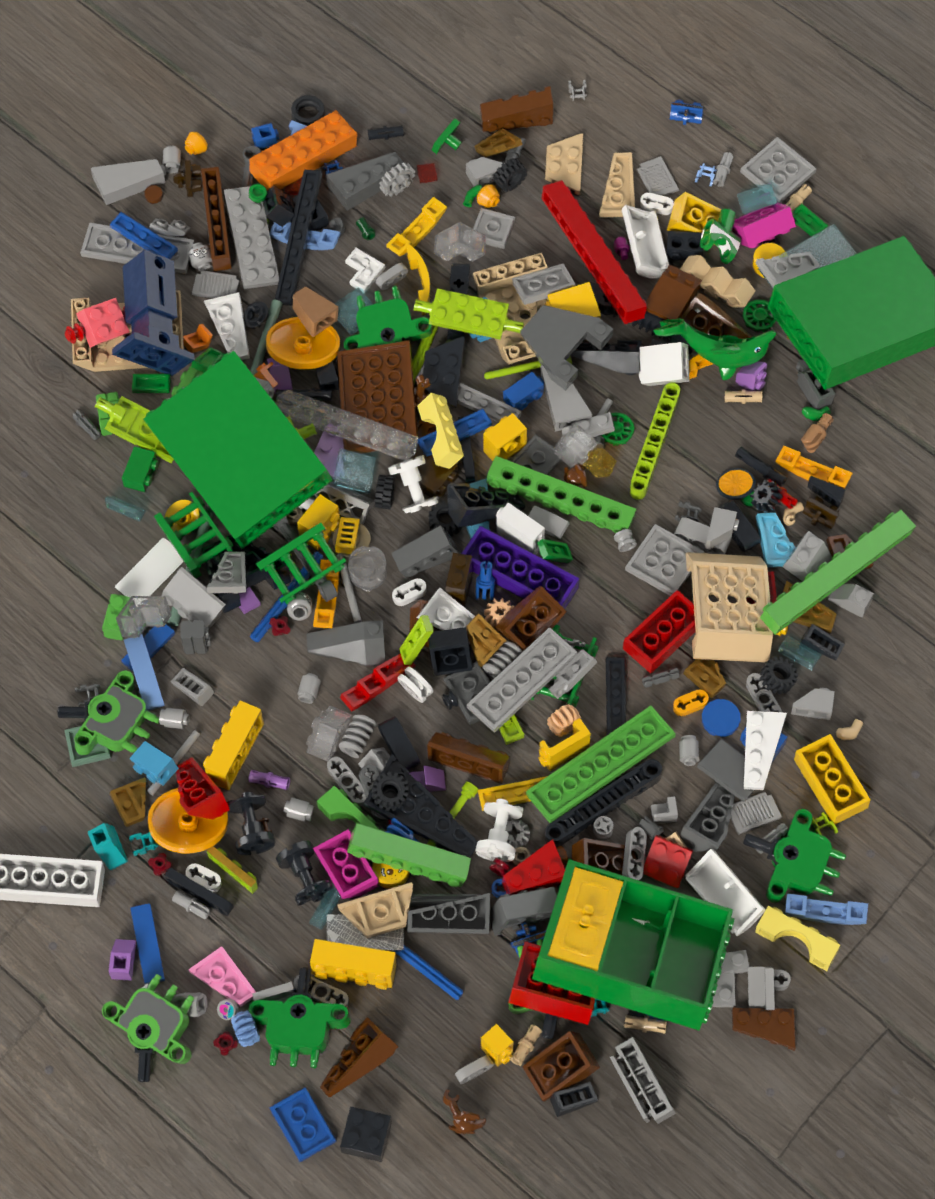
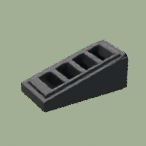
[807,476,845,508]
[800,624,845,661]
[550,1082,598,1117]

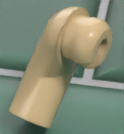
[783,502,804,526]
[836,719,863,740]

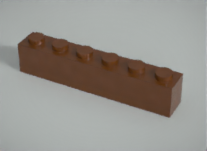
[201,167,232,271]

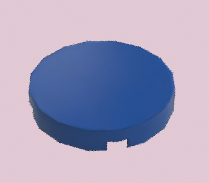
[702,699,741,737]

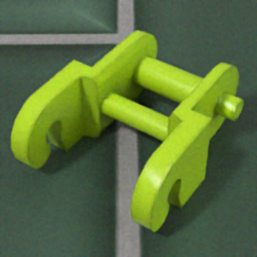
[811,812,838,835]

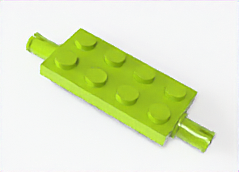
[414,288,524,340]
[95,396,174,463]

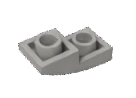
[149,218,191,236]
[528,505,570,539]

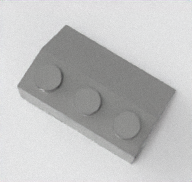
[162,567,226,629]

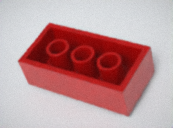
[623,590,696,674]

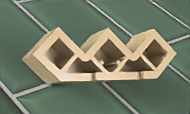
[680,255,756,308]

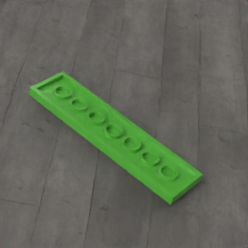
[526,706,675,823]

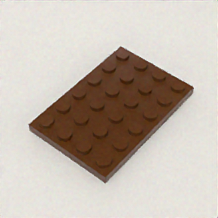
[337,341,418,456]

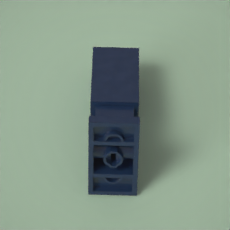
[112,249,195,376]

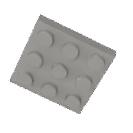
[740,137,816,203]
[625,524,704,596]

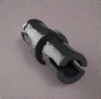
[367,125,404,141]

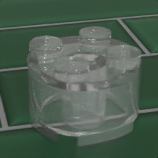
[553,424,598,468]
[348,546,387,591]

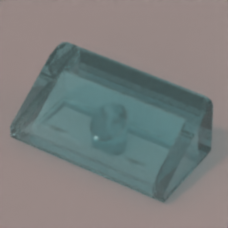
[737,183,777,214]
[105,496,146,521]
[778,636,822,671]
[309,888,341,930]

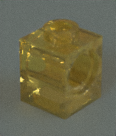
[583,448,617,478]

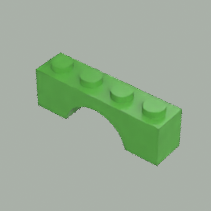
[317,786,385,832]

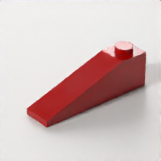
[176,757,230,820]

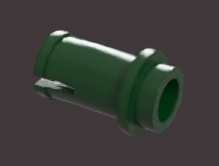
[356,217,376,240]

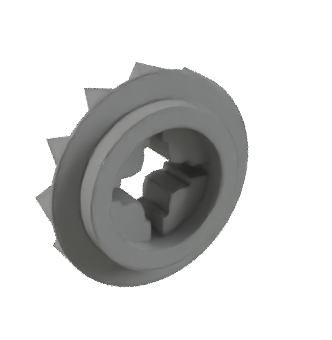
[506,818,530,848]

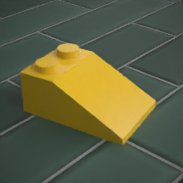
[667,192,721,245]

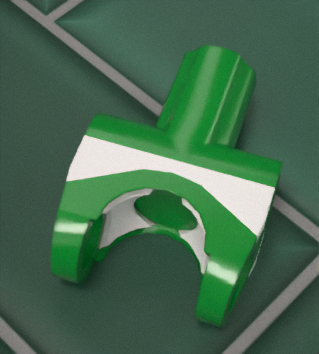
[700,209,741,264]

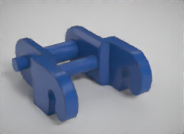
[323,160,343,174]

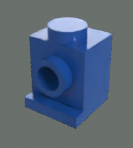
[251,123,279,152]

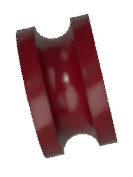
[489,858,509,877]

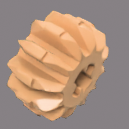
[484,598,515,631]
[547,704,581,737]

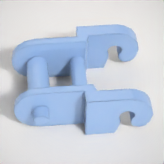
[695,163,717,187]

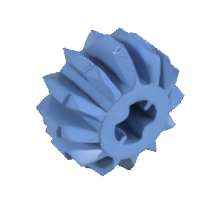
[231,1010,260,1047]

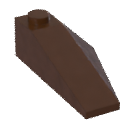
[680,292,752,339]
[320,1017,398,1098]

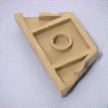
[545,134,583,195]
[338,882,413,939]

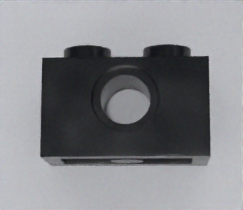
[263,185,294,227]

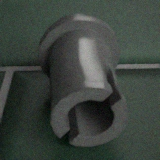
[639,816,664,840]

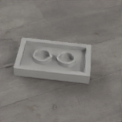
[512,263,576,305]

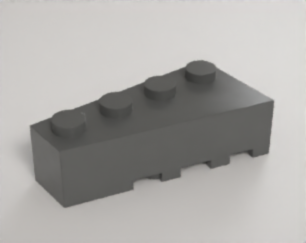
[326,152,403,211]
[408,893,490,935]

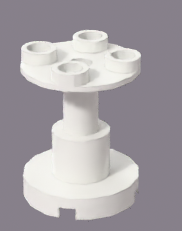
[388,455,438,513]
[476,799,524,862]

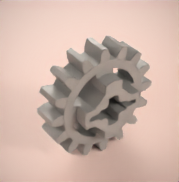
[379,162,415,197]

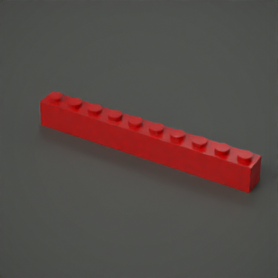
[541,180,647,324]

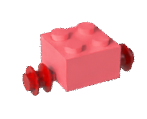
[65,298,129,348]

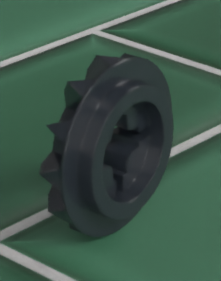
[243,301,270,329]

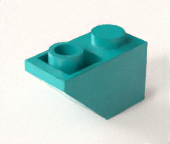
[87,823,128,870]

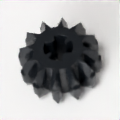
[750,480,783,513]

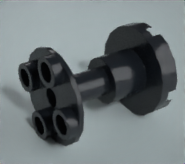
[227,792,276,855]
[276,841,333,906]

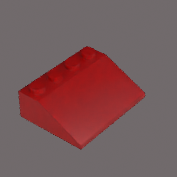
[508,942,595,1025]

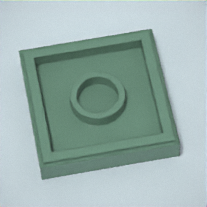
[64,726,111,767]

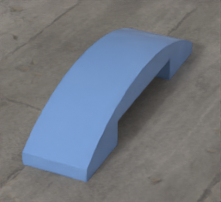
[269,222,341,250]
[124,634,165,711]
[785,894,868,925]

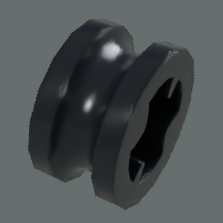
[442,691,458,710]

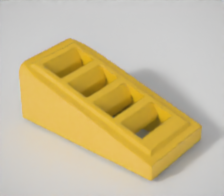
[335,517,360,554]

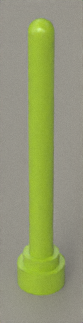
[484,356,572,379]
[427,781,479,847]

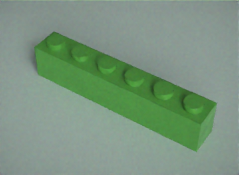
[347,823,471,887]

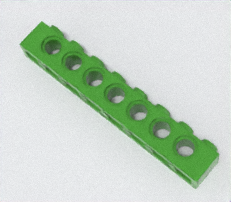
[486,456,636,533]

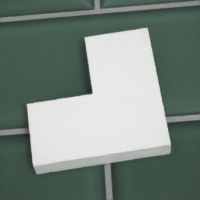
[345,248,385,294]

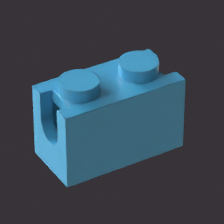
[130,741,179,786]

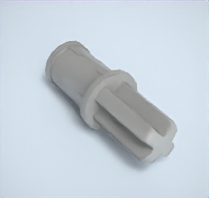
[713,152,733,187]
[172,890,211,919]

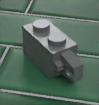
[796,359,835,410]

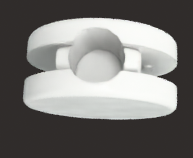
[397,667,434,703]

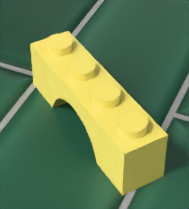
[417,393,464,469]
[755,906,840,971]

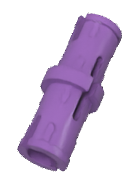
[249,770,290,790]

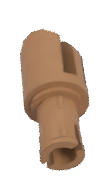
[801,413,834,453]

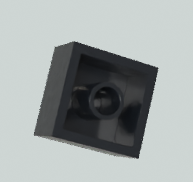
[428,627,473,676]
[340,1106,392,1162]

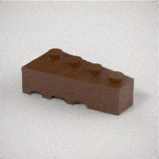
[480,86,553,132]

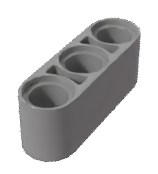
[674,518,732,554]

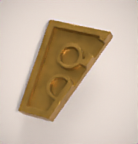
[783,581,837,634]

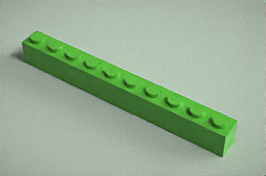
[760,510,916,635]

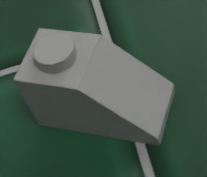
[466,157,505,187]
[705,507,739,550]
[828,584,874,618]
[791,688,835,720]

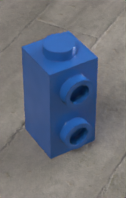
[503,372,544,410]

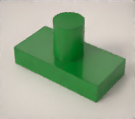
[431,118,462,154]

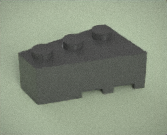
[391,525,460,578]
[490,886,557,936]

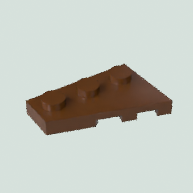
[732,1008,795,1051]

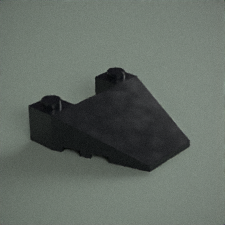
[202,535,291,613]

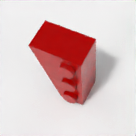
[502,839,565,896]

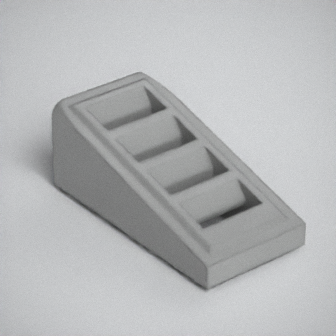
[170,668,214,706]

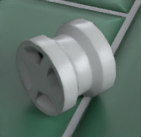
[614,529,637,552]
[593,816,614,840]

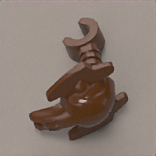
[414,375,431,408]
[564,453,596,489]
[443,1090,487,1134]

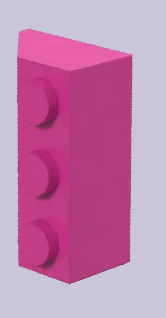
[732,202,796,248]
[313,829,379,899]

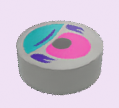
[217,998,238,1020]

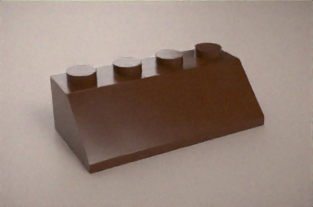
[427,732,510,784]

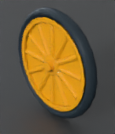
[716,468,756,500]

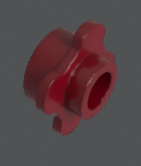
[269,616,290,636]
[148,853,172,876]
[213,1031,238,1056]

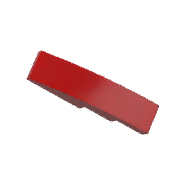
[340,653,416,711]

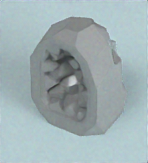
[171,992,207,1017]

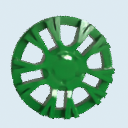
[743,300,776,332]
[600,413,634,446]

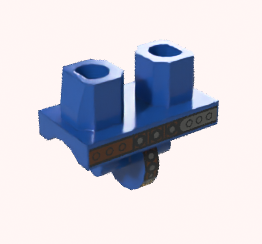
[670,100,703,125]
[510,922,546,957]

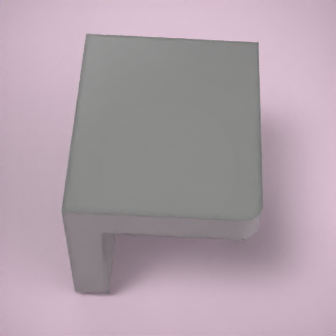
[651,797,678,824]

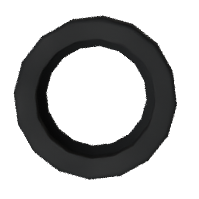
[291,95,325,126]

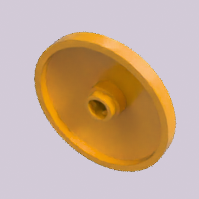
[266,317,340,369]
[148,788,228,853]

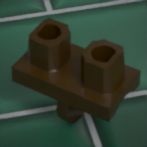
[173,160,202,197]
[802,496,839,529]

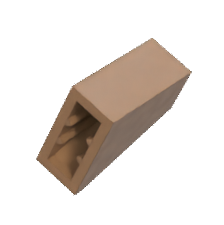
[293,286,339,337]

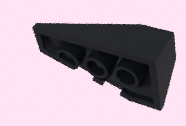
[447,483,526,527]

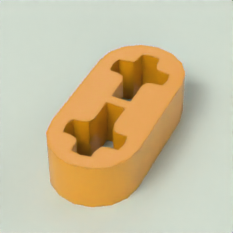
[673,689,709,716]

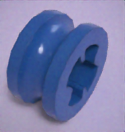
[491,879,507,898]

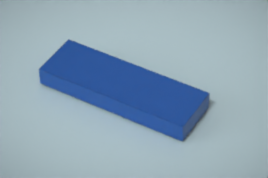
[121,620,175,671]

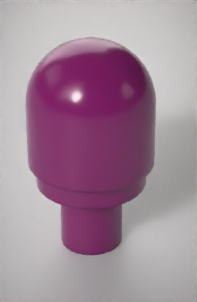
[613,237,629,260]

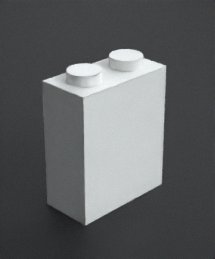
[639,342,689,386]
[496,503,545,555]

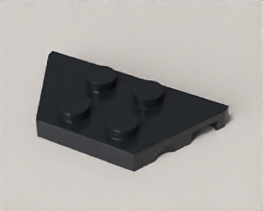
[423,337,465,408]

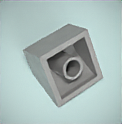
[783,531,832,581]

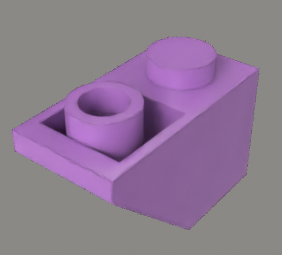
[735,362,767,391]
[109,939,136,980]

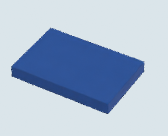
[270,1087,336,1162]

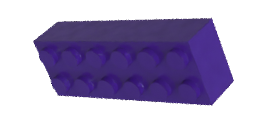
[461,526,579,609]

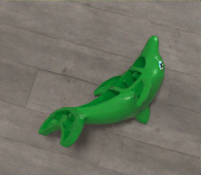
[654,319,776,380]

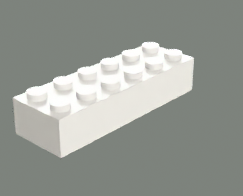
[0,854,105,907]

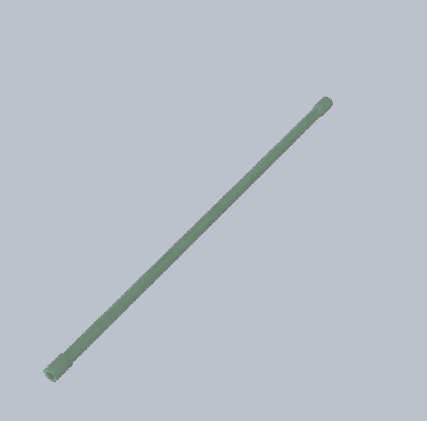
[167,300,282,626]

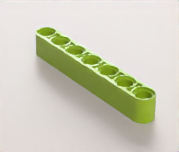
[630,382,680,500]

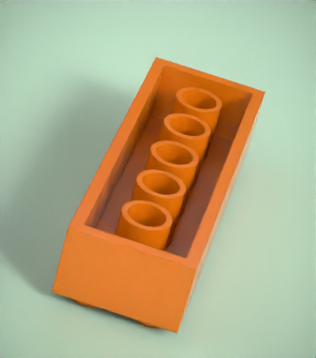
[249,110,357,191]

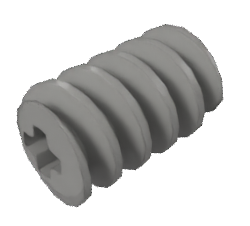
[483,642,523,680]
[339,715,377,758]

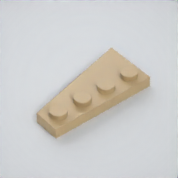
[599,153,635,217]

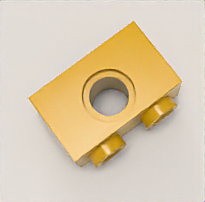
[481,1024,513,1066]

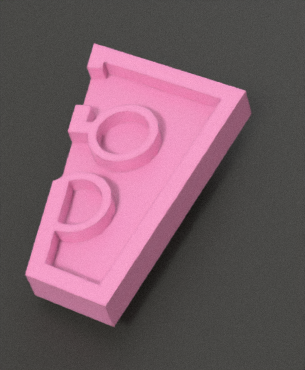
[189,946,256,1007]

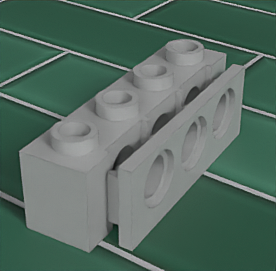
[610,1037,676,1124]

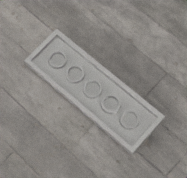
[223,186,279,289]
[80,223,195,274]
[467,627,577,733]

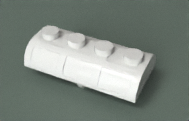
[622,205,669,278]
[685,849,765,936]

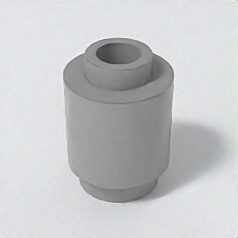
[163,145,181,173]
[297,673,321,704]
[159,708,189,729]
[679,735,699,766]
[284,798,314,822]

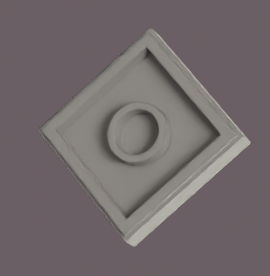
[470,208,515,249]

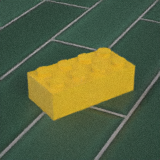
[203,701,264,791]
[794,734,871,824]
[310,939,397,989]

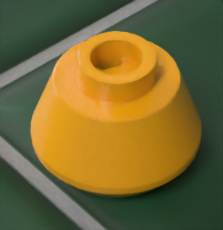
[185,132,208,155]
[477,184,500,208]

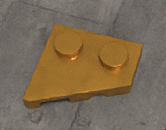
[474,128,523,157]
[466,613,506,667]
[683,659,726,698]
[110,777,146,827]

